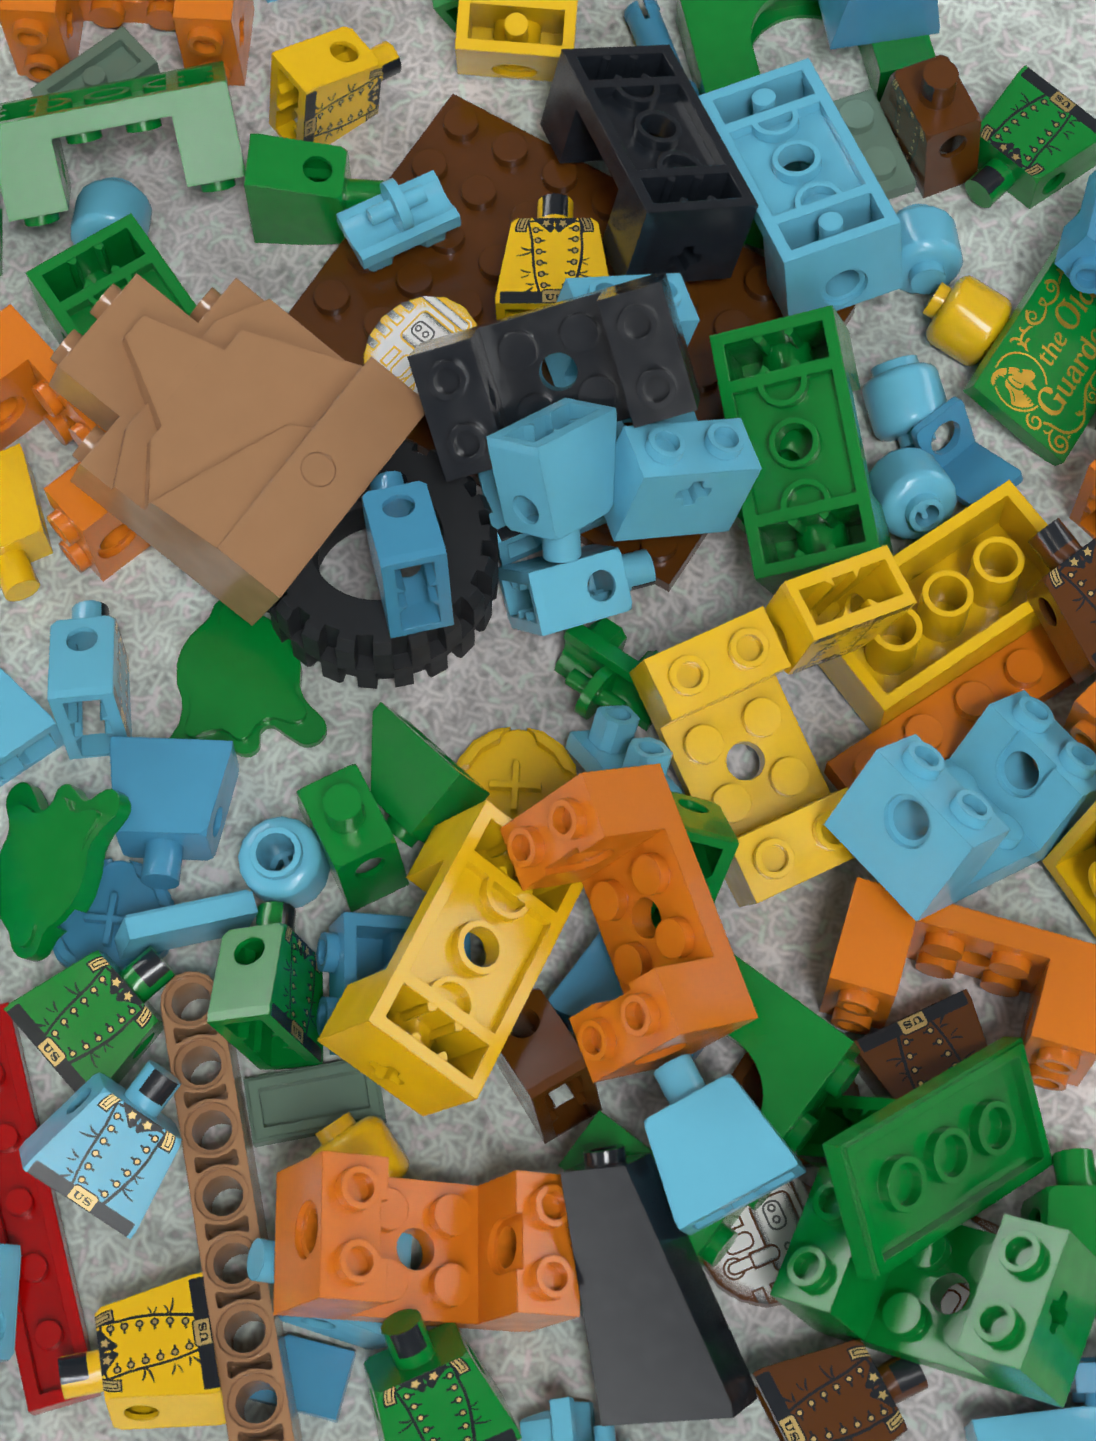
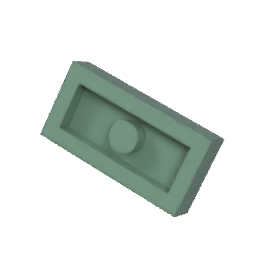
[30,26,160,97]
[833,89,916,200]

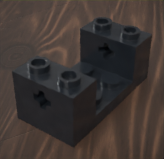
[540,45,758,282]
[407,271,701,482]

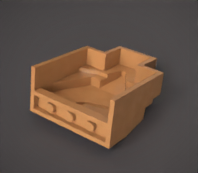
[49,274,425,626]

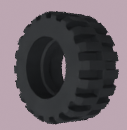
[267,440,499,689]

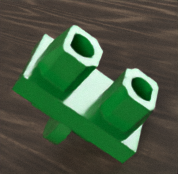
[554,618,660,732]

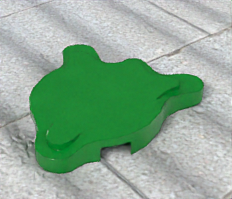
[170,600,327,758]
[0,782,131,962]

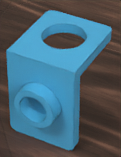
[911,396,1023,507]

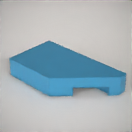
[248,1334,356,1423]

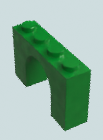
[676,0,935,102]
[558,954,861,1267]

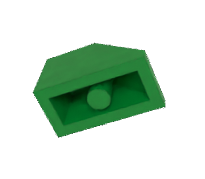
[371,702,490,848]

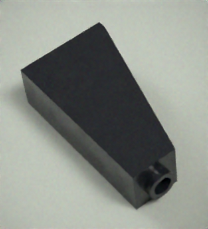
[560,1145,757,1426]

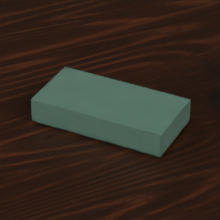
[243,1060,387,1148]

